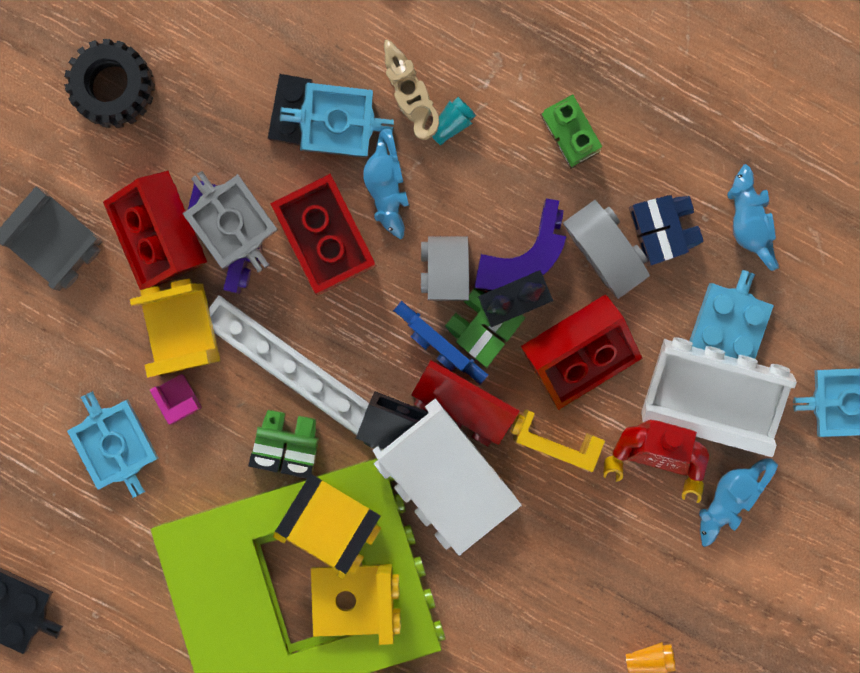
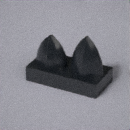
[478,270,553,328]

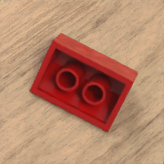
[103,170,207,290]
[520,294,643,410]
[411,360,520,447]

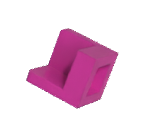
[150,374,202,425]

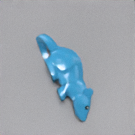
[363,128,409,239]
[727,164,779,271]
[699,458,778,547]

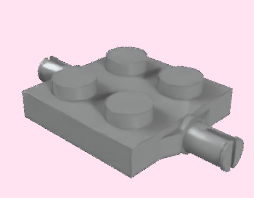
[183,171,278,273]

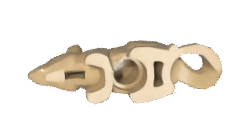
[384,40,439,140]

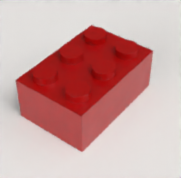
[270,173,377,296]

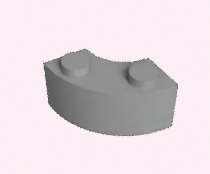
[563,200,650,299]
[421,236,469,301]

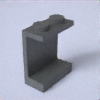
[0,186,103,291]

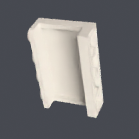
[641,337,797,457]
[373,398,522,555]

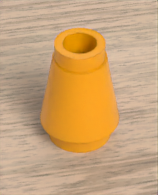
[626,642,676,673]

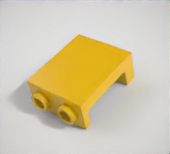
[510,409,605,472]

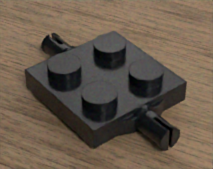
[0,568,63,654]

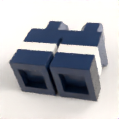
[629,195,704,267]

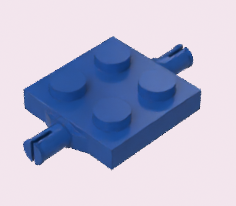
[393,301,489,385]

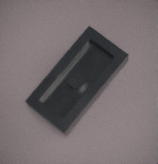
[268,73,313,146]

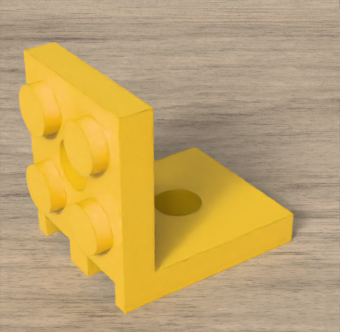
[311,564,401,645]

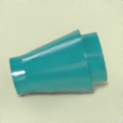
[432,97,477,145]

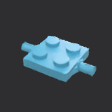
[280,83,394,158]
[689,270,774,359]
[793,368,860,437]
[67,391,159,498]

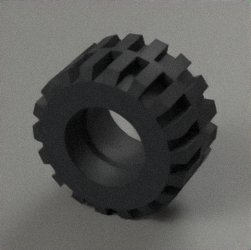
[64,39,155,128]

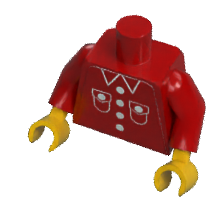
[603,419,709,503]

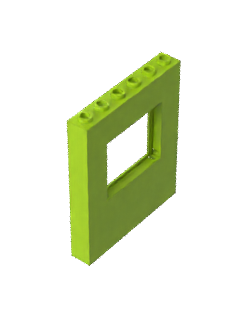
[150,457,446,673]

